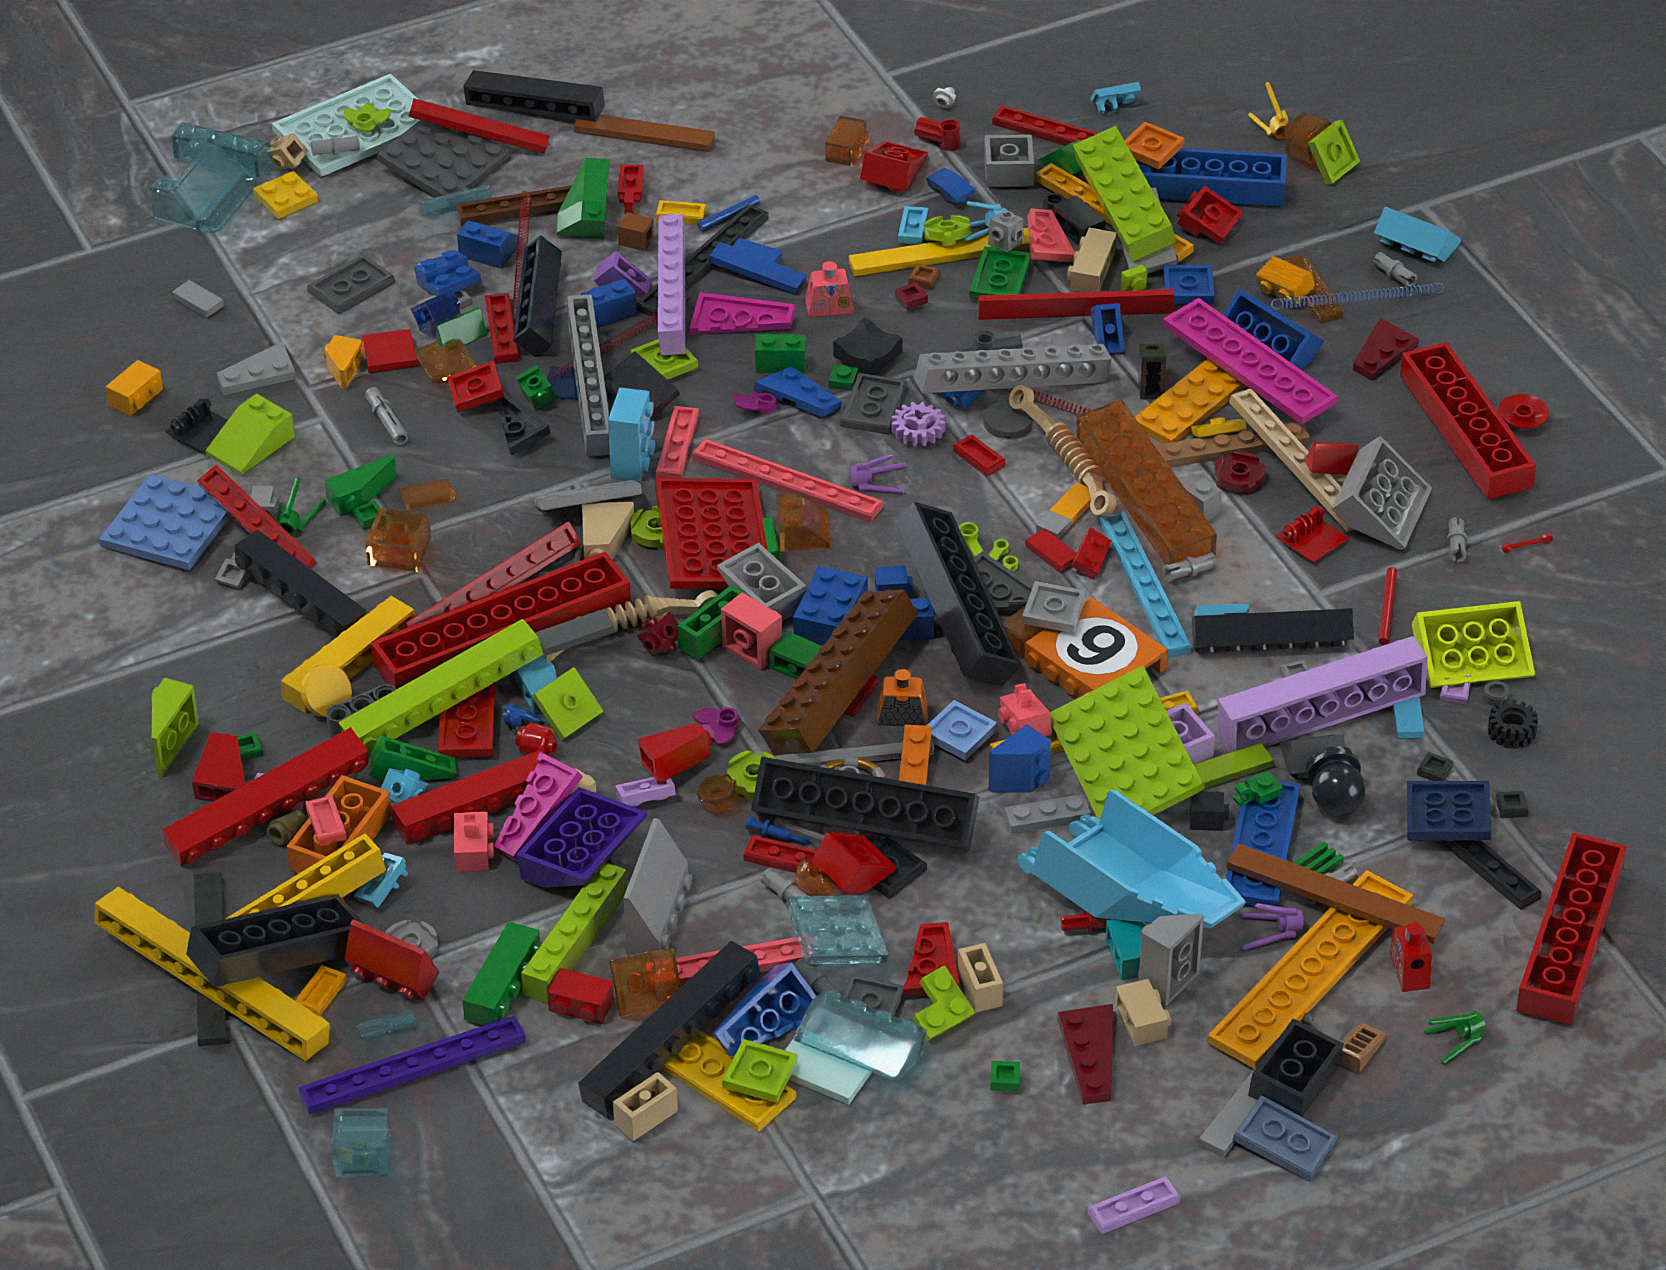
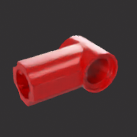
[914,117,961,151]

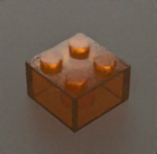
[365,508,431,572]

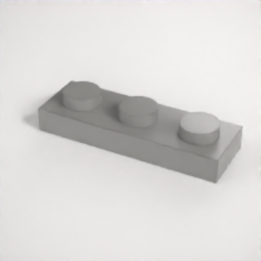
[1004,794,1091,834]

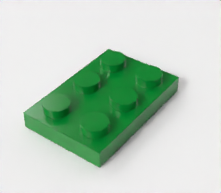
[969,246,1032,300]

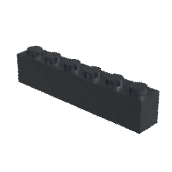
[463,70,605,122]
[513,235,562,357]
[235,529,366,638]
[1192,608,1354,653]

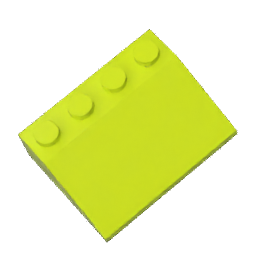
[1412,601,1535,688]

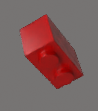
[547,968,614,1024]

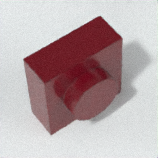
[895,282,928,310]

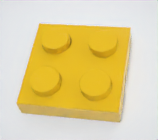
[253,171,319,219]

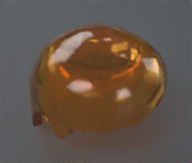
[697,773,738,813]
[795,859,836,898]

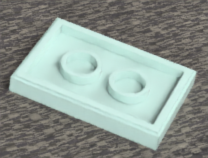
[785,1029,877,1105]

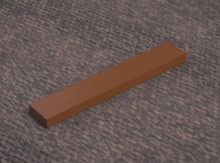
[574,115,715,152]

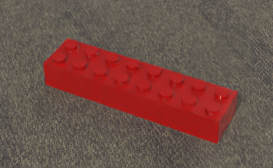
[1400,342,1536,500]
[1516,832,1627,1025]

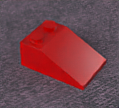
[860,140,928,193]

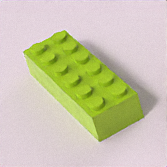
[1073,126,1176,262]

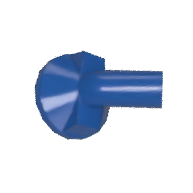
[502,703,541,729]

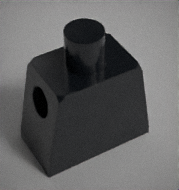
[1138,344,1167,399]

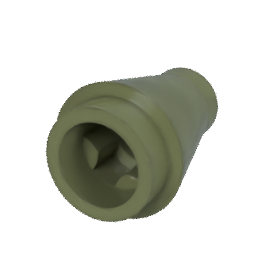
[267,810,306,845]

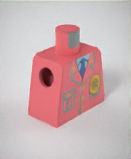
[805,261,854,317]

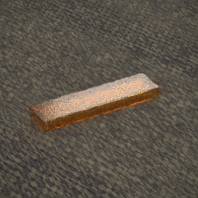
[1283,254,1343,324]

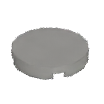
[385,920,438,959]

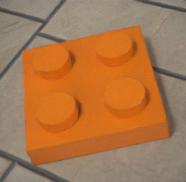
[1124,122,1185,169]

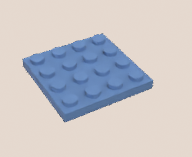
[99,474,231,570]

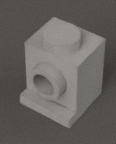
[251,486,279,522]

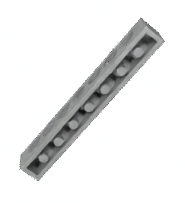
[567,294,610,456]
[914,344,1112,393]

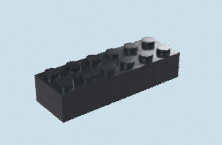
[186,894,365,987]

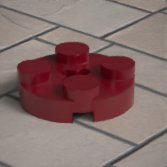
[1214,451,1266,495]

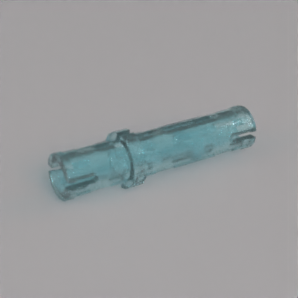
[419,184,492,216]

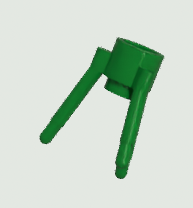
[277,477,326,536]
[1424,1011,1486,1064]

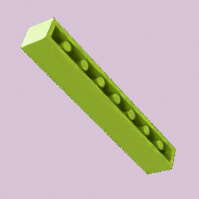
[338,619,544,754]

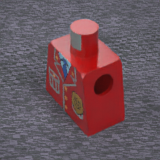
[1389,922,1432,992]

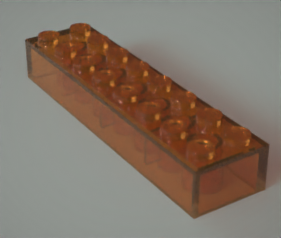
[1077,399,1217,565]

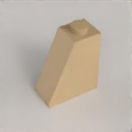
[582,502,634,560]

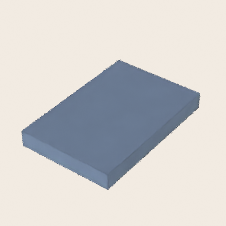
[1232,1095,1338,1182]

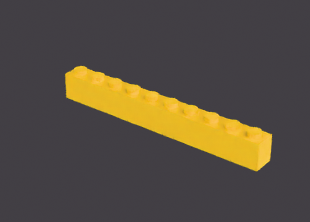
[94,886,330,1061]

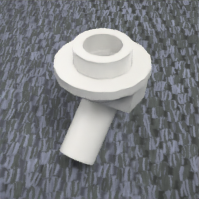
[933,87,956,108]

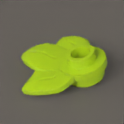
[344,102,391,133]

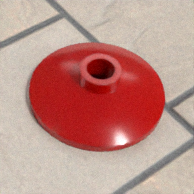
[1498,394,1549,429]

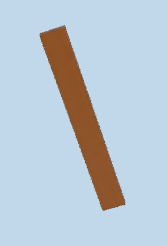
[1227,843,1445,944]

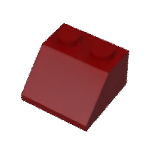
[812,832,896,894]

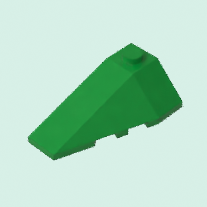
[556,158,610,238]

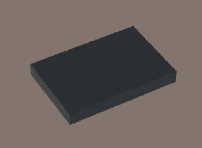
[604,351,680,419]

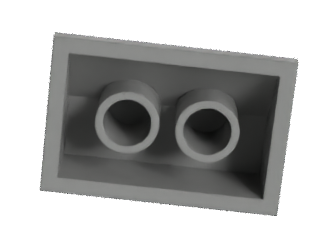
[1138,914,1204,1007]

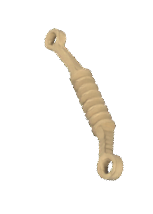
[1009,385,1116,517]
[544,590,718,663]

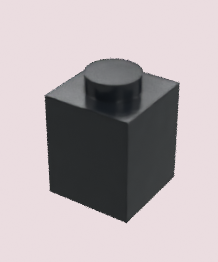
[1190,791,1229,831]

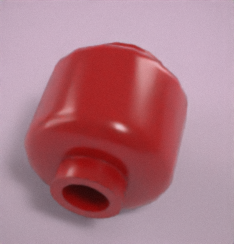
[516,722,558,756]

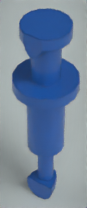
[745,816,810,845]

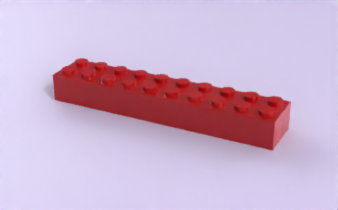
[371,552,631,689]

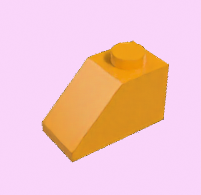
[324,335,364,389]

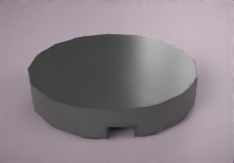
[983,400,1033,439]

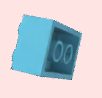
[608,387,655,481]

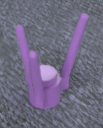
[850,454,906,494]
[1240,904,1303,950]

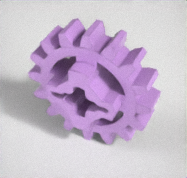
[891,402,946,446]

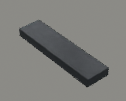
[1445,840,1542,910]

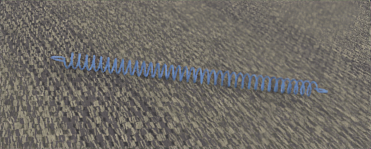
[1271,283,1444,310]

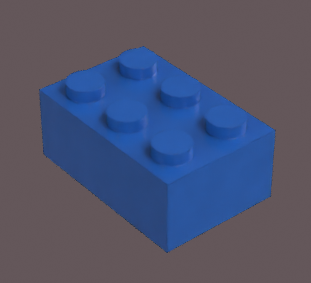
[793,566,868,645]

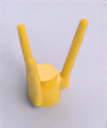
[1248,82,1293,140]

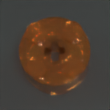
[1284,112,1332,166]

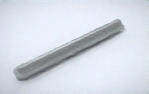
[775,740,934,767]

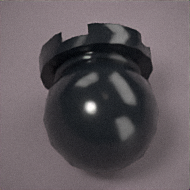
[1306,746,1366,817]

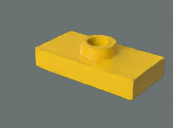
[1191,417,1247,438]

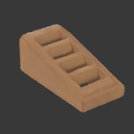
[1340,1022,1387,1074]

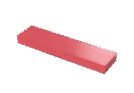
[656,406,699,478]

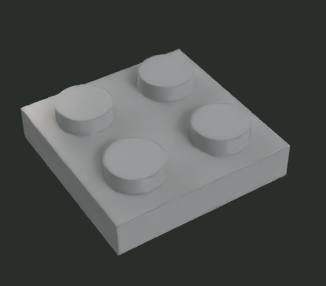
[1022,581,1086,633]

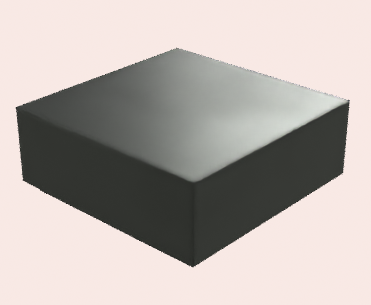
[1417,752,1453,781]
[1496,791,1528,818]

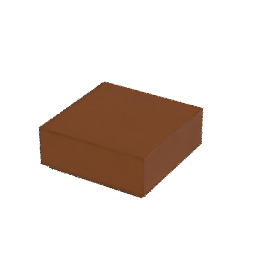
[908,264,940,290]

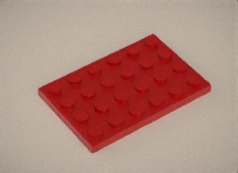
[655,478,768,589]

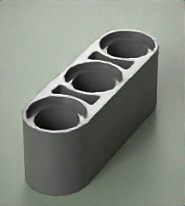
[326,685,397,737]

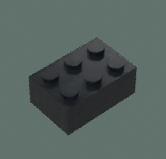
[1248,1019,1344,1117]

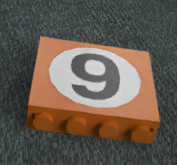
[1025,597,1168,698]

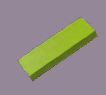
[1194,743,1274,788]

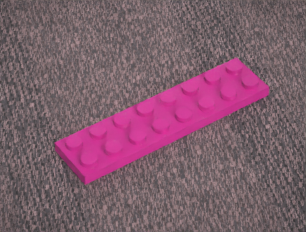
[1163,298,1338,425]

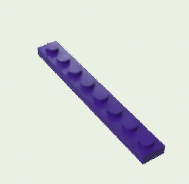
[298,1016,526,1115]

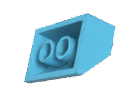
[1374,207,1462,263]

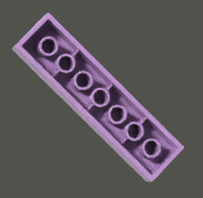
[1218,636,1428,753]

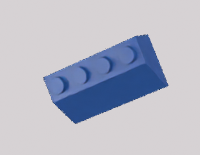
[1223,289,1324,369]

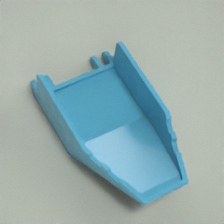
[1017,790,1246,928]

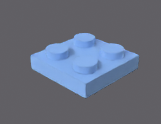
[927,700,997,760]

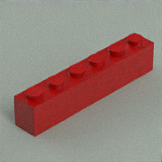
[391,750,541,845]

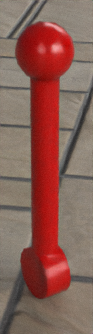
[1501,533,1553,553]

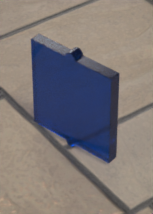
[547,366,578,400]

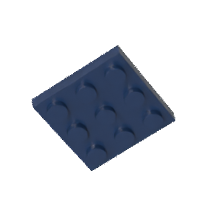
[1407,781,1491,841]

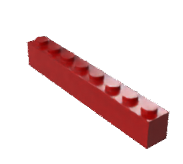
[162,727,369,867]

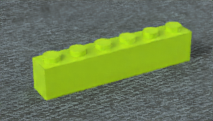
[521,862,627,1004]

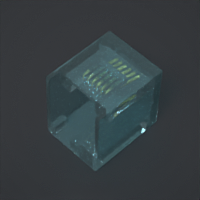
[331,1108,391,1177]

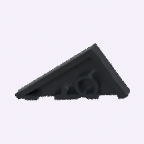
[496,393,551,455]

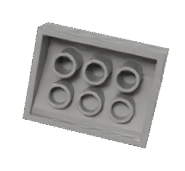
[1331,436,1432,550]
[624,818,692,961]

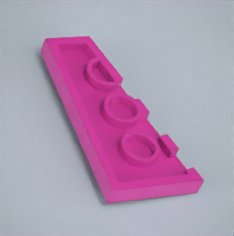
[689,292,795,335]
[494,752,583,862]

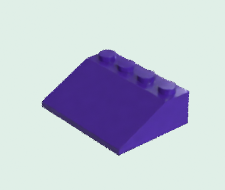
[517,787,648,887]

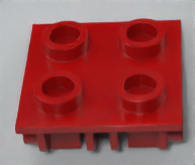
[1276,506,1349,563]

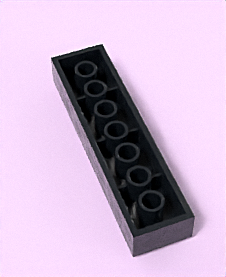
[895,501,1022,686]
[751,757,980,851]

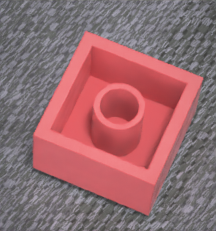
[721,592,782,671]

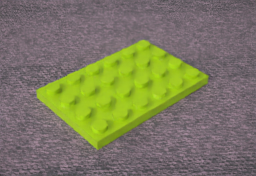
[1050,665,1206,819]

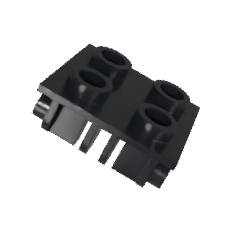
[165,398,228,452]

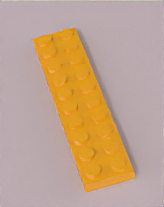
[1207,870,1413,1069]

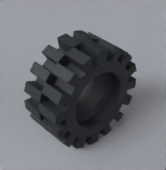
[1488,700,1538,749]

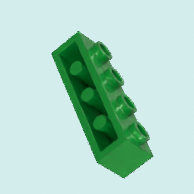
[462,921,542,1025]

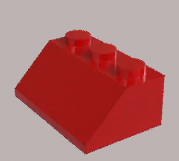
[345,919,440,1001]

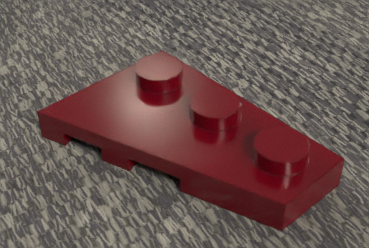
[1353,317,1419,381]

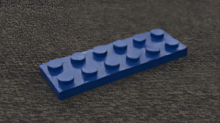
[1226,776,1301,906]

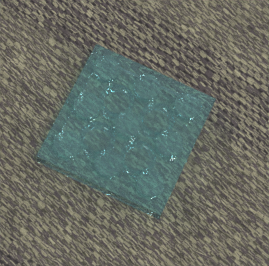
[786,895,889,965]

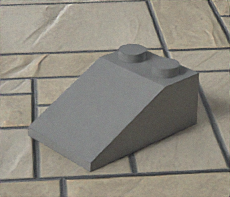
[717,543,806,621]

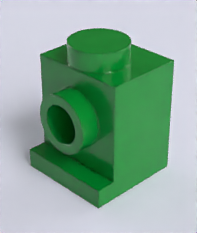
[516,365,556,410]

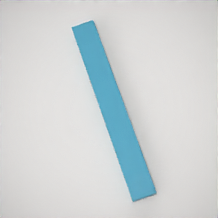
[1100,511,1192,658]

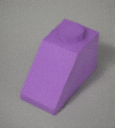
[593,251,651,297]

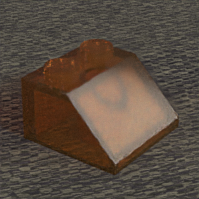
[776,493,831,552]
[609,948,681,1017]

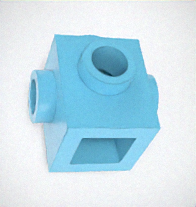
[381,768,428,805]

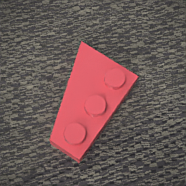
[1028,208,1075,262]

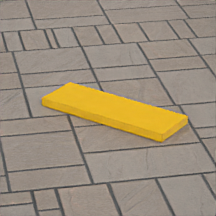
[661,1031,796,1132]

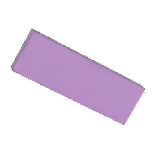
[1088,1176,1180,1234]

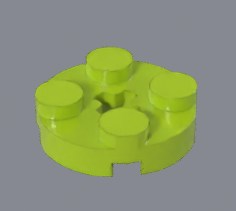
[924,215,972,246]
[630,506,664,550]
[727,751,776,800]

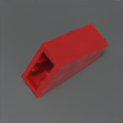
[637,722,712,783]
[192,732,245,802]

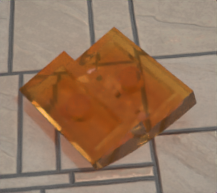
[413,339,477,384]

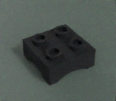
[833,318,903,375]

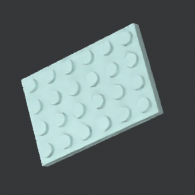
[272,74,419,177]

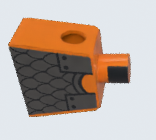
[876,669,928,726]

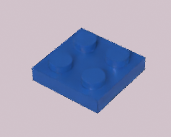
[1163,265,1215,304]

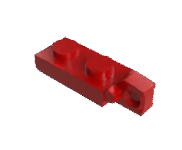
[618,165,644,214]

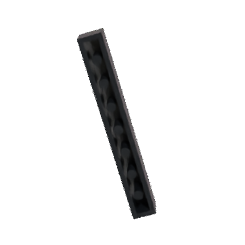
[578,941,760,1117]

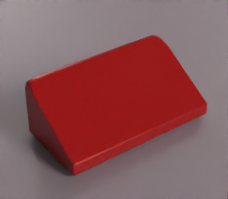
[1304,441,1359,475]

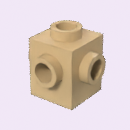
[266,133,309,170]

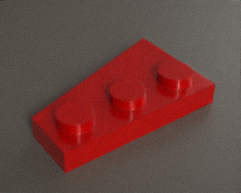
[903,922,960,997]

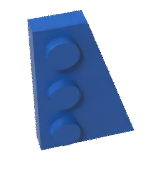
[754,366,842,417]

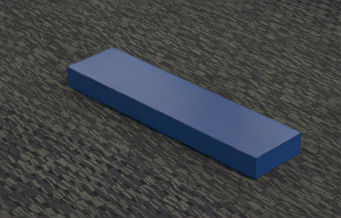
[709,242,807,295]

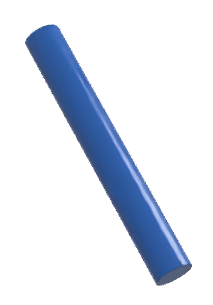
[697,195,760,231]

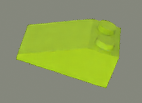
[205,393,295,475]
[151,678,199,777]

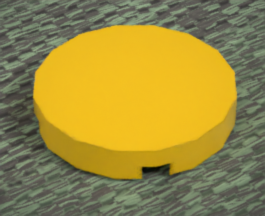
[301,664,352,718]

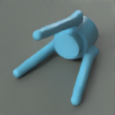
[964,201,1007,242]

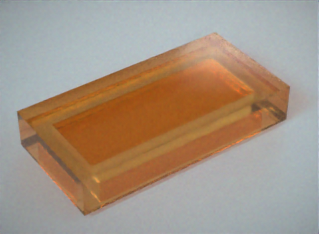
[399,478,456,511]

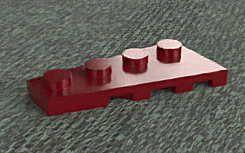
[1057,1004,1113,1105]

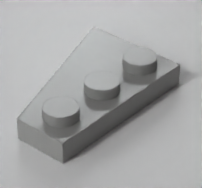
[217,342,296,395]

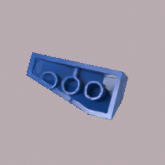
[713,962,824,1056]

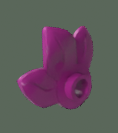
[732,389,778,414]
[692,707,741,745]

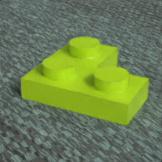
[912,965,975,1042]

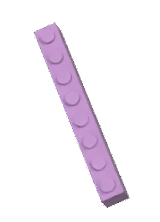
[658,214,685,355]

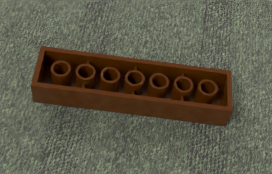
[758,589,918,755]

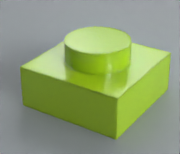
[1121,265,1147,291]

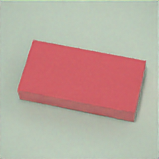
[306,795,347,846]

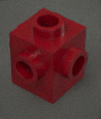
[637,611,679,656]

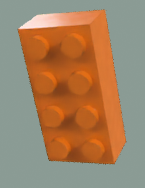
[287,775,392,873]

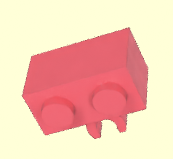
[998,683,1052,737]
[454,812,494,872]

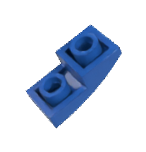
[926,168,975,203]

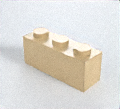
[1067,228,1117,292]

